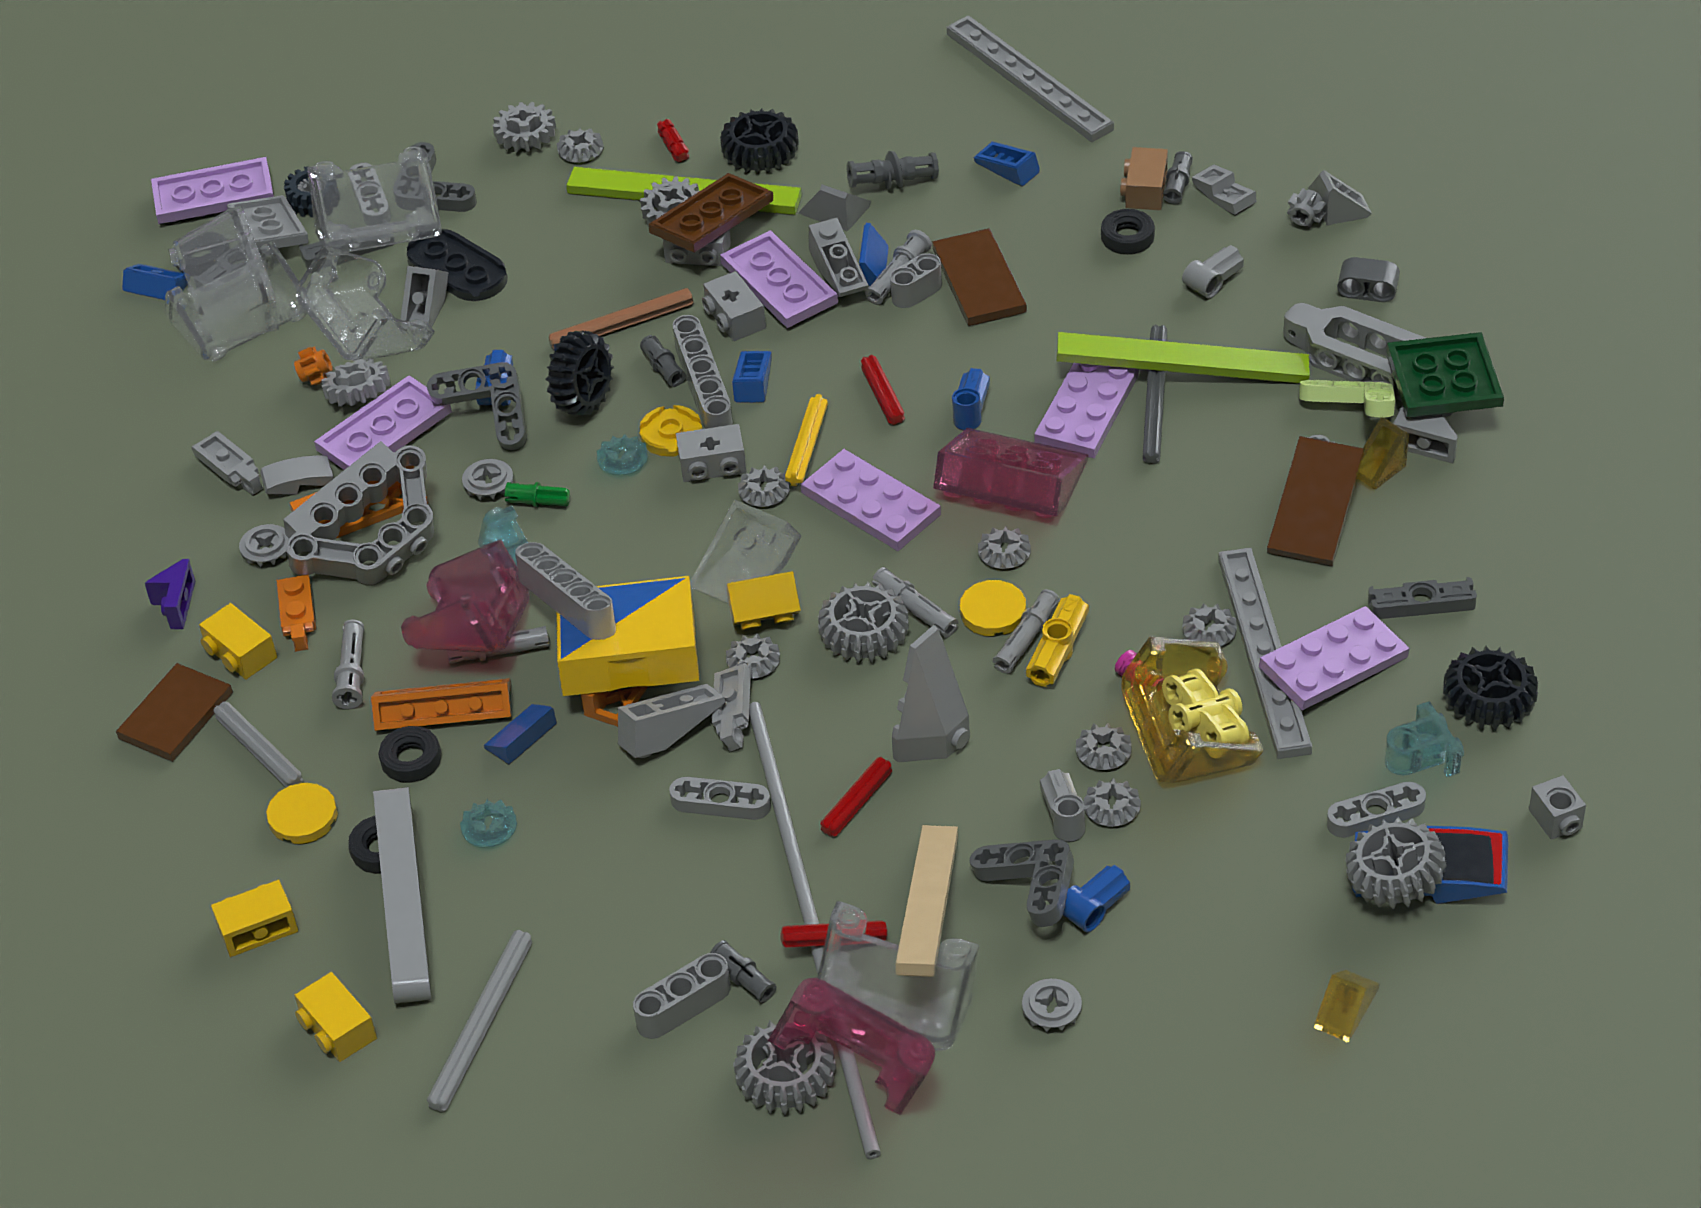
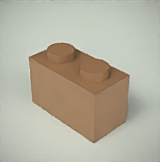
[1120,147,1168,210]

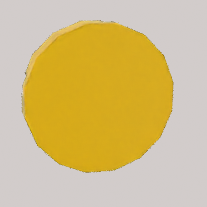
[639,405,702,457]
[960,580,1026,636]
[266,783,338,844]

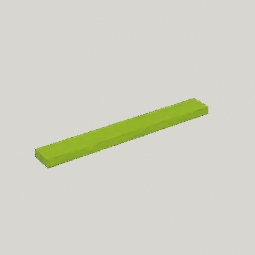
[566,167,802,215]
[1056,332,1310,383]

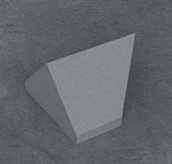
[1308,170,1372,225]
[798,184,871,231]

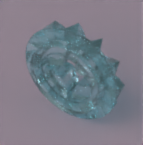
[597,434,648,475]
[460,799,517,847]

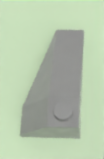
[891,625,970,762]

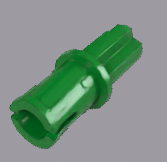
[504,482,570,507]

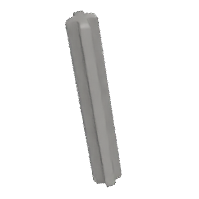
[214,702,303,787]

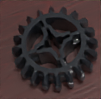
[720,108,799,174]
[545,330,614,416]
[1443,646,1538,730]

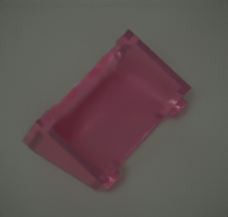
[400,539,530,653]
[768,978,935,1115]

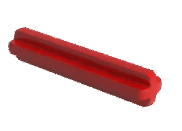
[861,355,905,425]
[820,757,892,837]
[780,920,887,948]

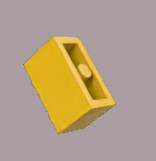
[726,571,801,630]
[199,603,277,680]
[211,879,299,957]
[294,971,377,1062]

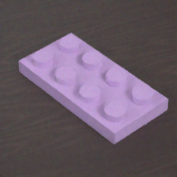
[151,157,274,224]
[720,230,838,328]
[1034,363,1139,459]
[314,375,452,470]
[801,449,941,551]
[1259,606,1410,710]

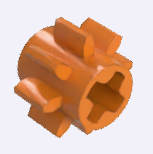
[294,346,333,385]

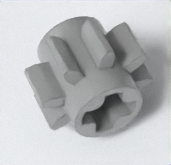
[1287,188,1326,227]

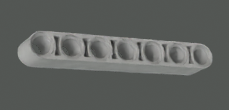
[373,787,431,1004]

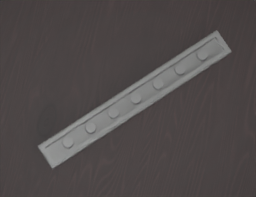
[947,15,1114,142]
[1218,548,1312,759]

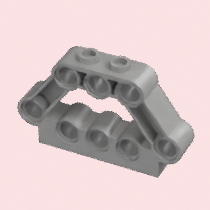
[283,441,434,585]

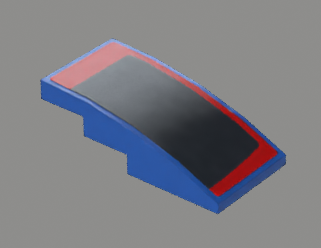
[1352,826,1508,904]

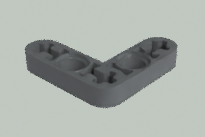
[392,142,477,212]
[427,362,527,451]
[969,839,1074,927]

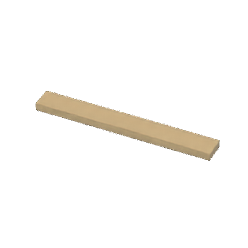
[896,825,958,977]

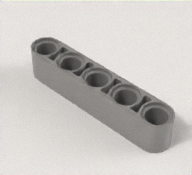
[673,315,733,429]
[515,542,616,640]

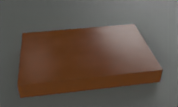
[116,663,233,762]

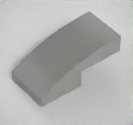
[1192,164,1257,215]
[260,456,333,495]

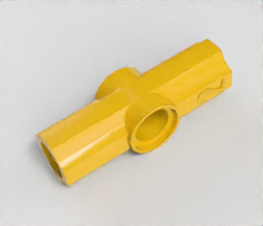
[1026,594,1089,687]

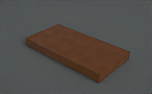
[649,173,774,253]
[932,228,1027,326]
[1267,436,1364,566]

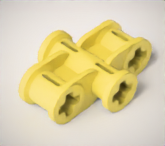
[1162,668,1249,755]

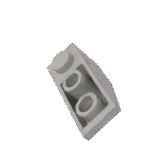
[809,218,868,297]

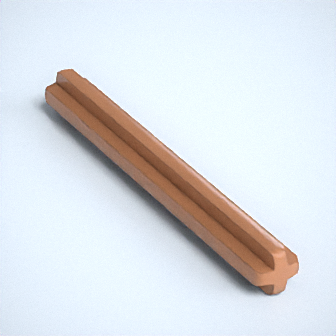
[549,288,693,350]

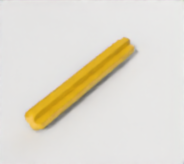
[785,394,828,486]

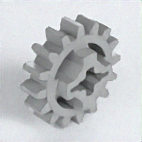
[493,102,556,152]
[640,176,699,226]
[321,359,390,406]

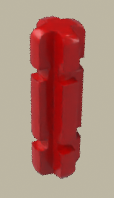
[657,119,689,162]

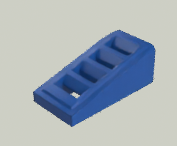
[974,142,1040,186]
[732,351,772,403]

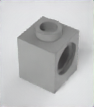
[1529,775,1586,840]

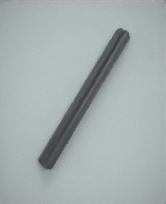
[1143,325,1167,464]

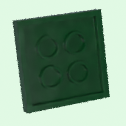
[1386,332,1504,417]

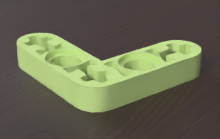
[1299,380,1395,417]

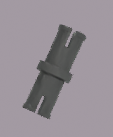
[1163,151,1193,204]
[640,335,686,387]
[711,940,777,1003]

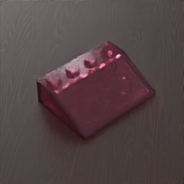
[933,428,1089,518]

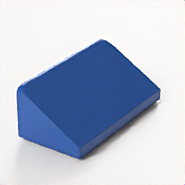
[859,223,889,286]
[122,264,191,301]
[484,704,557,764]

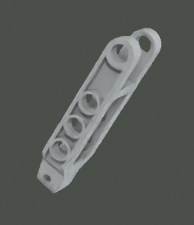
[1283,303,1453,417]

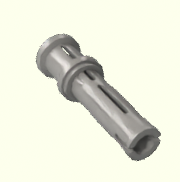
[865,230,932,305]
[332,619,364,709]

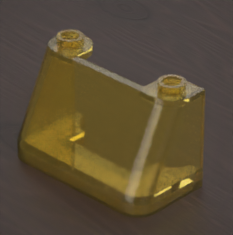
[1121,637,1264,783]

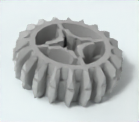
[818,582,909,663]
[1345,817,1446,909]
[734,1017,836,1115]

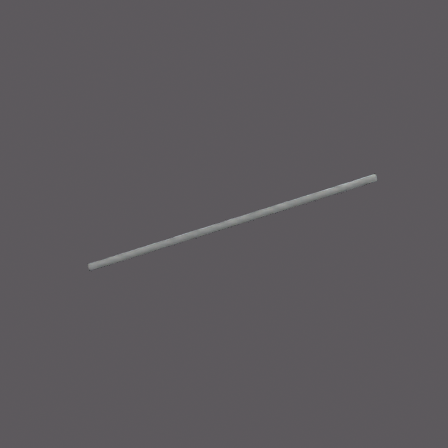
[749,702,881,1159]

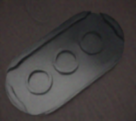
[407,229,508,301]

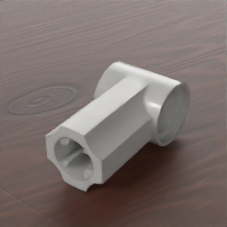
[1182,245,1244,298]
[1040,769,1085,841]

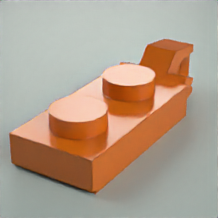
[276,574,316,652]

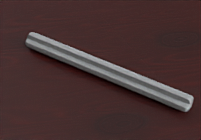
[427,930,532,1112]

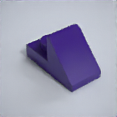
[145,559,196,629]

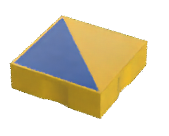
[557,576,699,696]

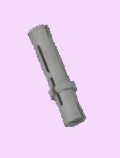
[872,567,958,638]
[992,589,1060,673]
[446,626,549,664]

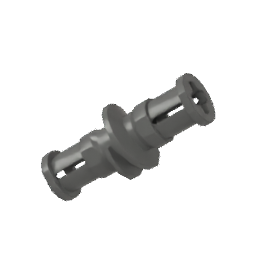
[846,151,939,189]

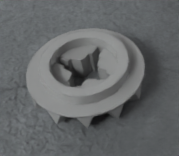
[557,128,603,162]
[462,459,513,500]
[738,465,790,507]
[239,524,289,567]
[978,526,1031,569]
[1182,603,1237,648]
[726,633,780,679]
[1076,723,1132,770]
[1084,777,1141,826]
[1022,979,1082,1032]

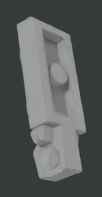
[192,431,263,495]
[712,663,751,751]

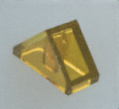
[1357,417,1409,490]
[1314,970,1380,1042]

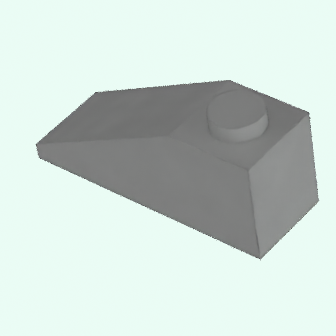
[618,684,725,758]

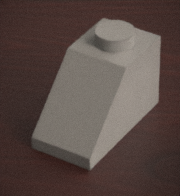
[400,266,449,331]
[1391,405,1458,463]

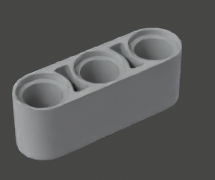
[633,953,731,1039]

